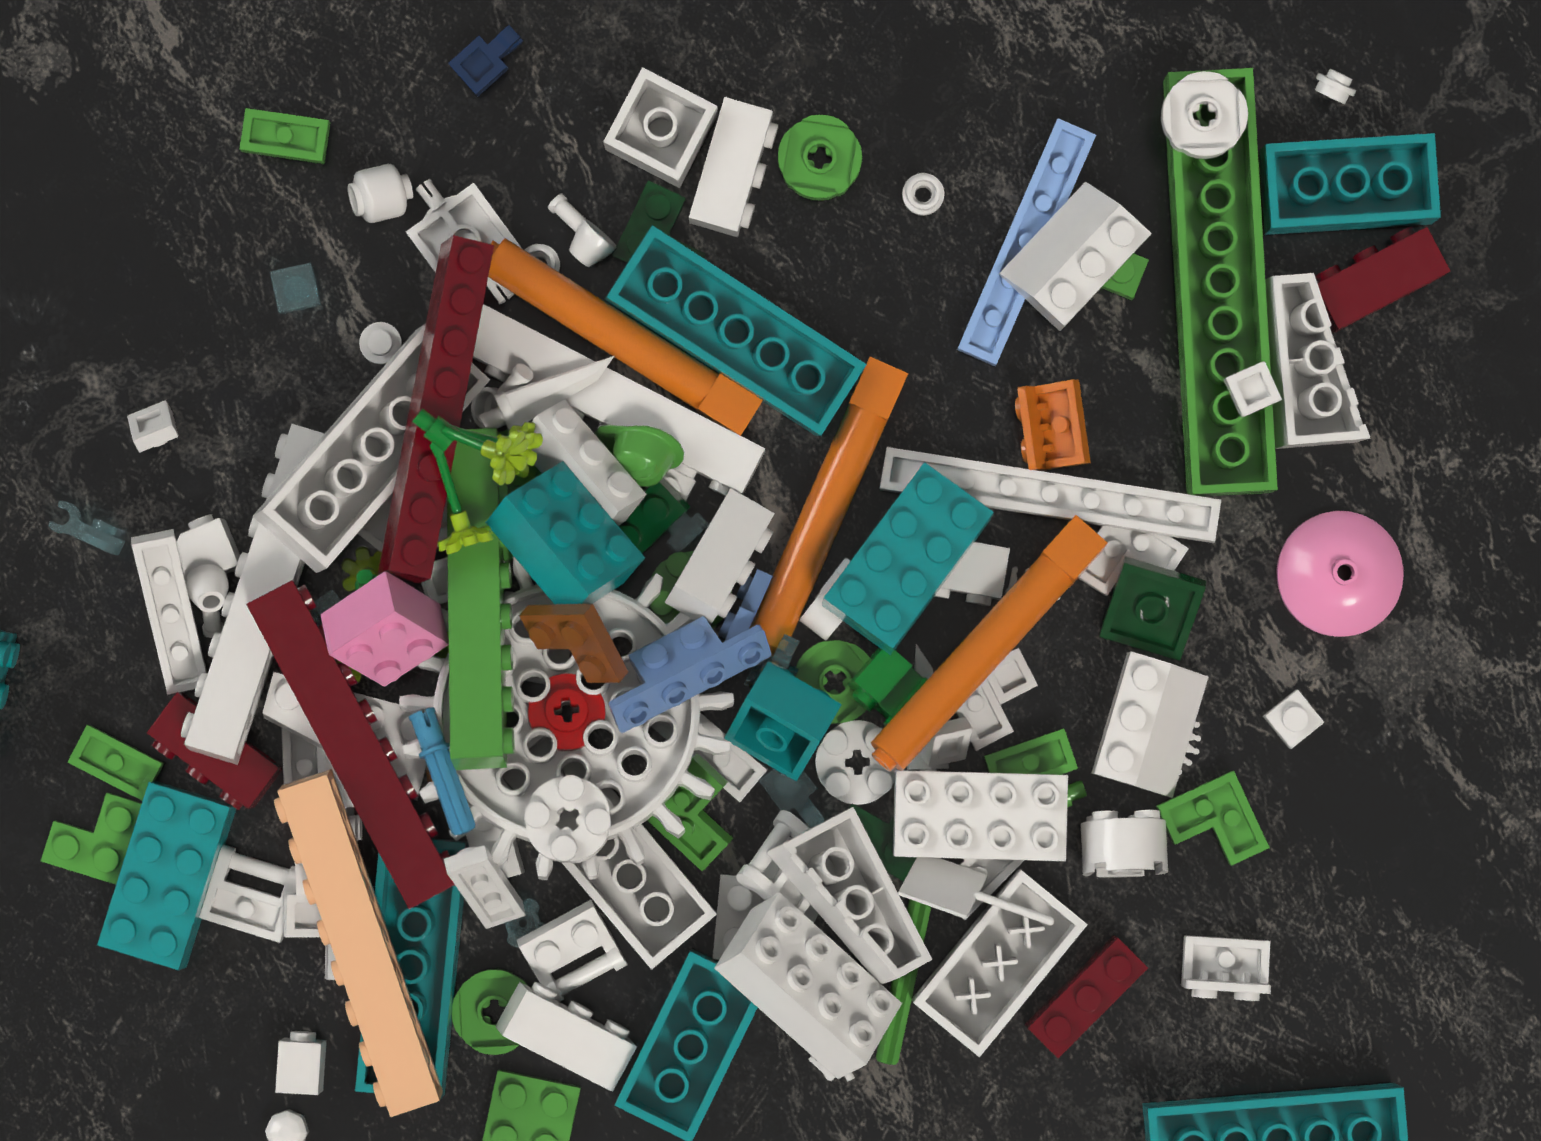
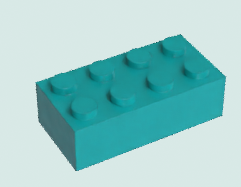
[1259,133,1441,235]
[822,462,994,655]
[97,781,236,970]
[614,948,758,1141]

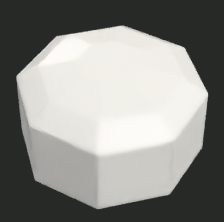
[265,1109,309,1141]

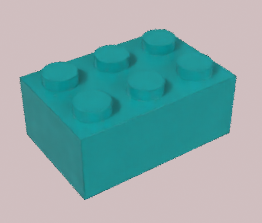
[485,461,645,604]

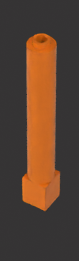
[488,238,763,436]
[749,357,908,656]
[871,515,1108,772]

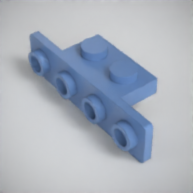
[608,616,771,733]

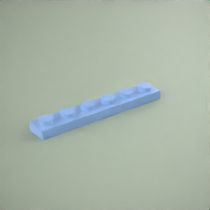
[957,118,1096,366]

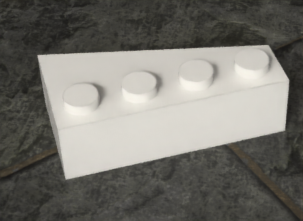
[1265,273,1370,449]
[262,672,427,801]
[766,807,932,984]

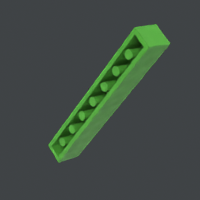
[447,428,515,770]

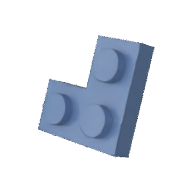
[718,569,773,642]

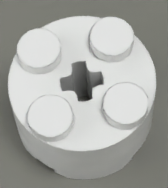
[1081,810,1168,877]

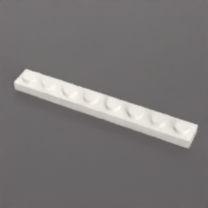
[880,447,1221,543]

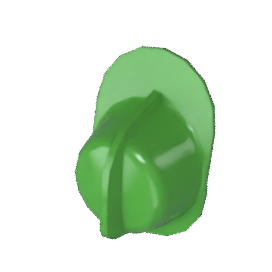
[595,425,684,487]

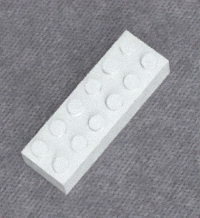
[253,324,490,573]
[501,736,717,970]

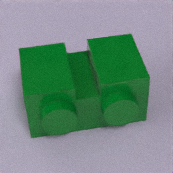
[847,648,928,726]

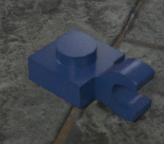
[448,25,523,96]

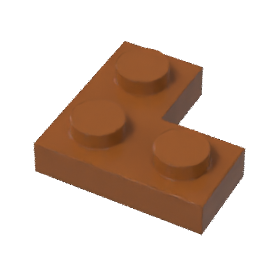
[519,604,629,683]

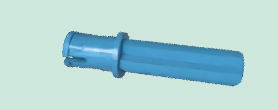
[409,707,476,836]

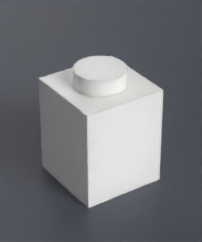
[275,1031,326,1095]

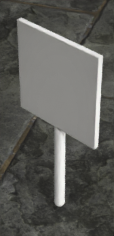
[898,857,1055,925]

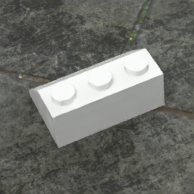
[999,182,1152,331]
[1091,651,1208,798]

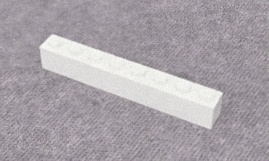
[473,304,765,496]
[181,424,324,765]

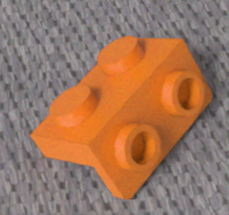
[1015,379,1091,471]

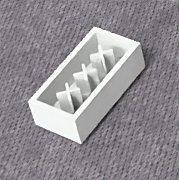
[893,770,1068,861]
[912,869,1088,1057]
[714,892,902,1079]

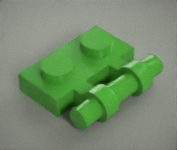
[984,729,1087,808]

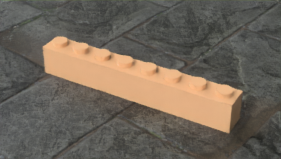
[274,769,443,1117]

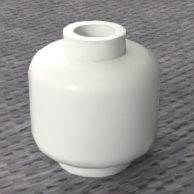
[348,164,413,223]

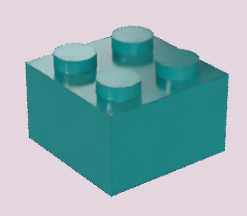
[724,661,842,782]

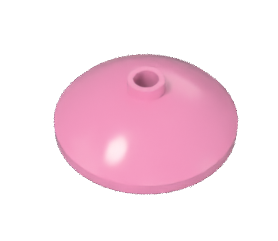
[1277,511,1404,637]

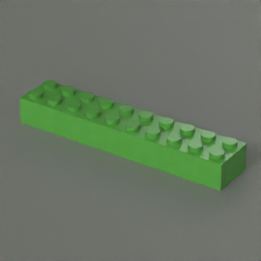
[1163,68,1278,497]

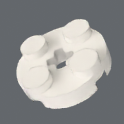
[1161,71,1248,159]
[815,720,898,805]
[524,775,611,863]

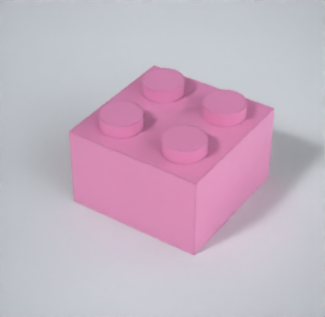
[320,571,449,687]

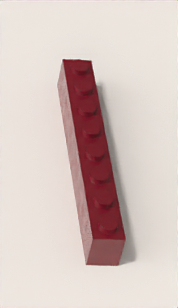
[378,235,494,583]
[246,580,455,909]

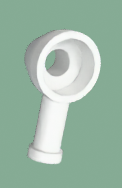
[548,193,617,267]
[471,363,534,429]
[185,564,229,638]

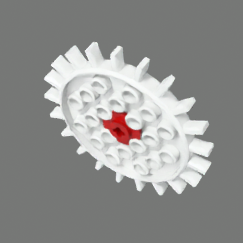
[399,557,734,880]

